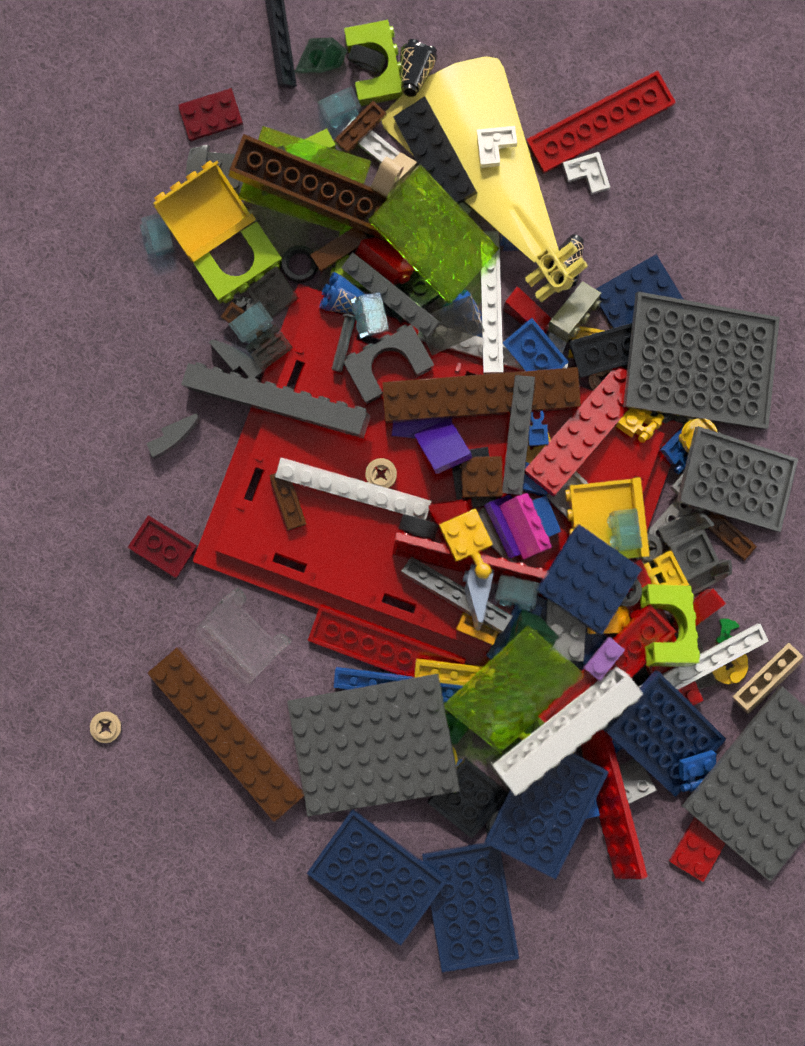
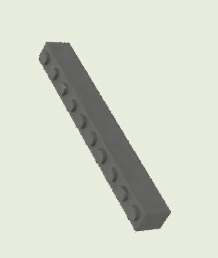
[181,362,371,438]

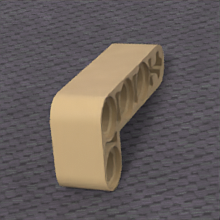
[371,153,417,198]

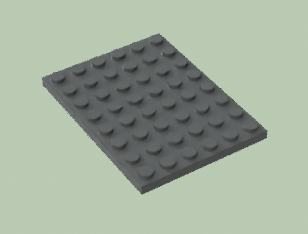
[623,292,780,430]
[287,673,460,816]
[682,686,805,882]

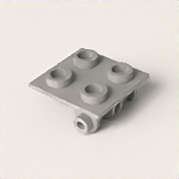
[619,759,657,804]

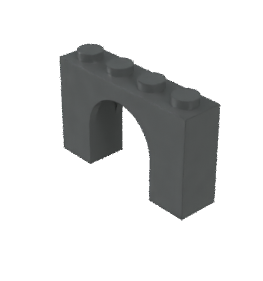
[343,325,434,405]

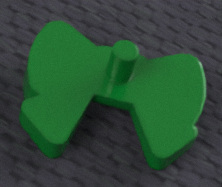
[716,618,739,644]

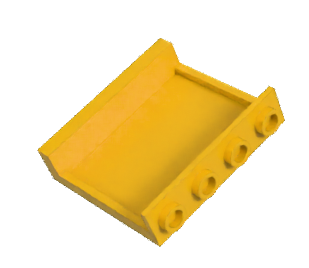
[152,160,256,263]
[565,477,650,558]

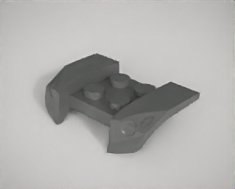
[185,145,261,194]
[657,512,732,595]

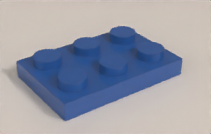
[502,318,569,371]

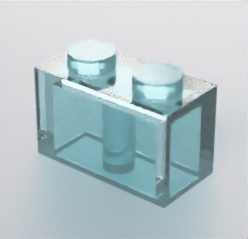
[317,86,361,128]
[140,213,176,258]
[351,292,389,338]
[229,301,273,343]
[607,508,642,552]
[496,575,540,611]

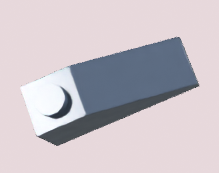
[463,564,494,630]

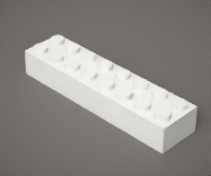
[493,666,643,795]

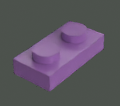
[583,637,625,681]

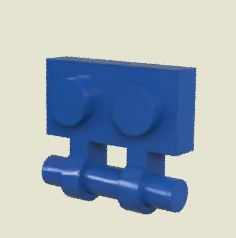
[660,424,688,474]
[679,750,716,792]

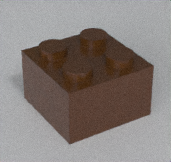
[461,456,503,499]

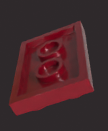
[178,88,243,141]
[127,515,197,578]

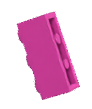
[499,493,552,559]

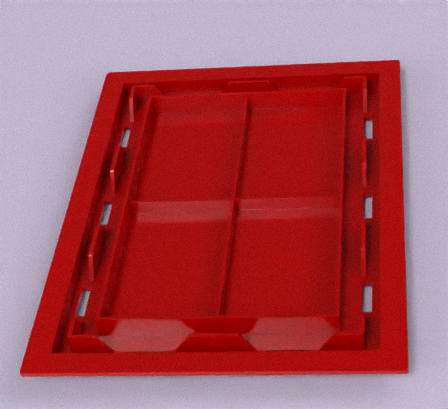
[193,284,684,694]

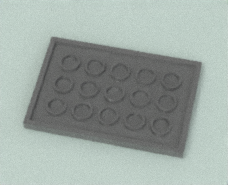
[677,426,798,532]

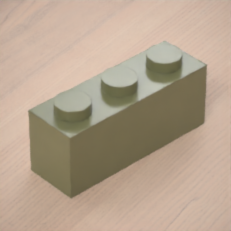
[548,281,601,343]

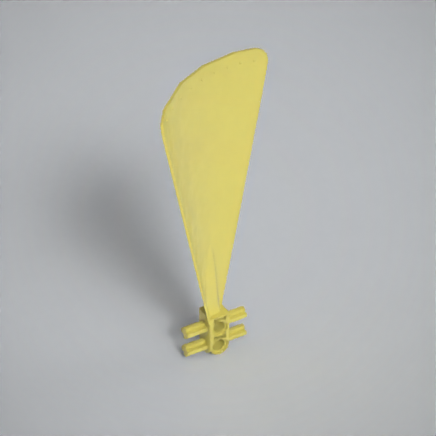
[382,57,588,302]

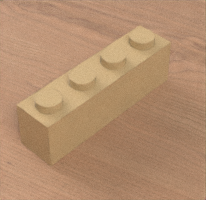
[733,643,803,714]

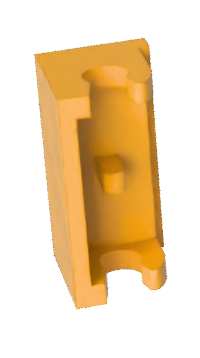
[456,612,498,645]

